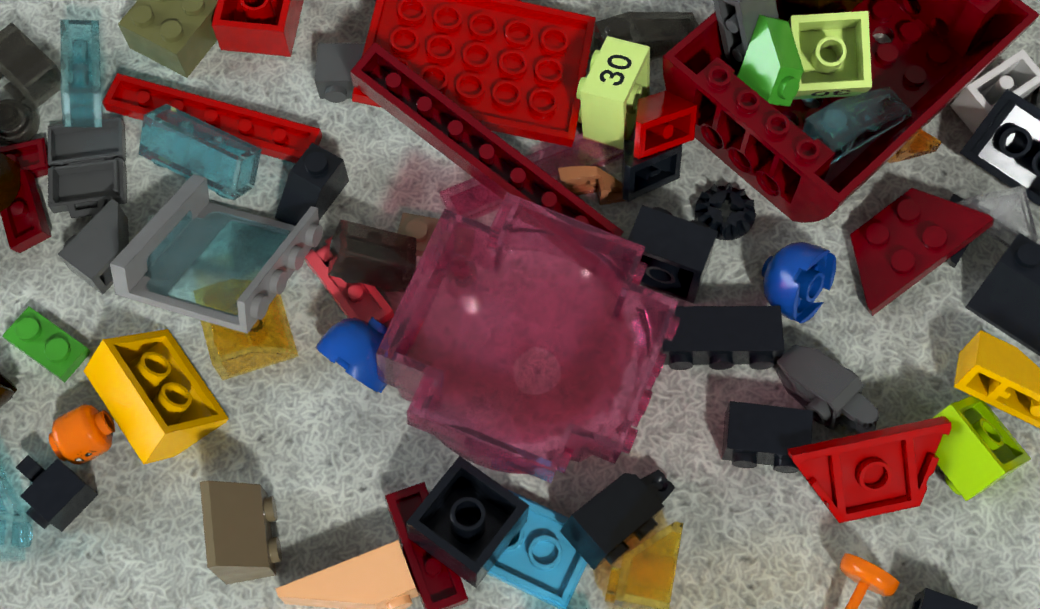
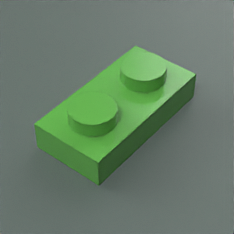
[2,306,91,383]

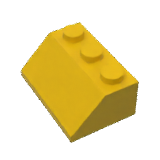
[83,329,229,464]

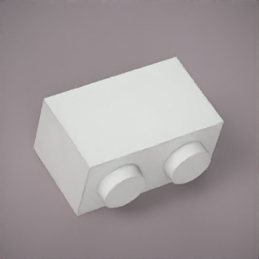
[950,49,1040,134]

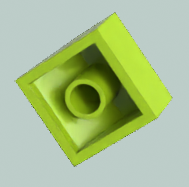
[933,396,1031,501]

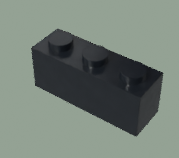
[657,306,785,370]

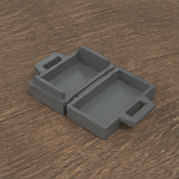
[48,107,127,218]

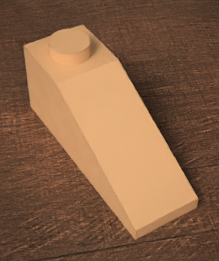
[275,540,419,609]

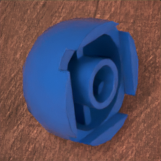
[762,242,836,323]
[316,317,398,393]

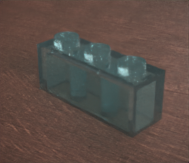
[60,19,102,127]
[138,104,262,201]

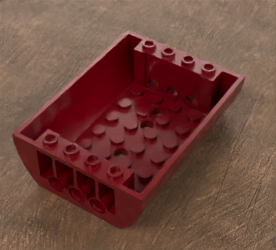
[663,0,1040,223]

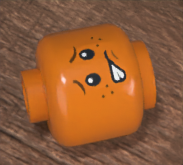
[49,404,116,465]

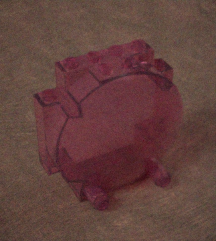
[376,192,681,483]

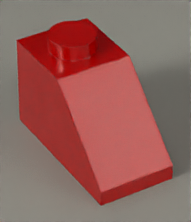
[634,90,697,159]

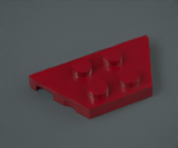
[850,188,994,316]

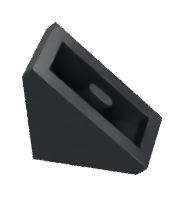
[622,140,683,202]

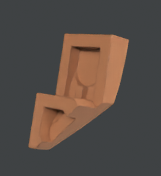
[557,166,626,205]

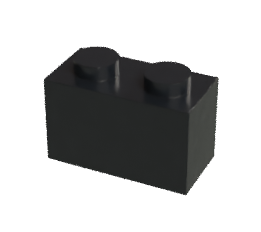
[722,401,813,473]

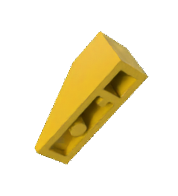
[954,330,1040,428]

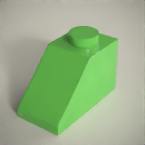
[738,15,804,107]

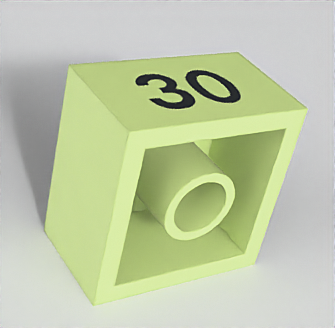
[788,11,872,100]
[576,36,650,150]

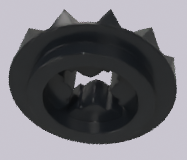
[695,183,756,240]

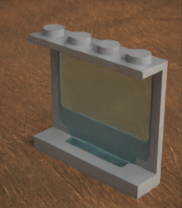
[110,174,322,334]

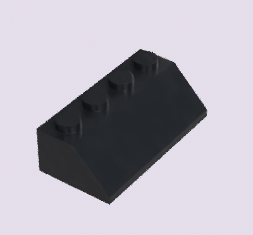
[965,232,1040,356]

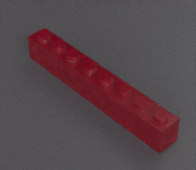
[350,42,624,270]

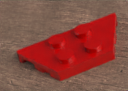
[787,416,952,523]

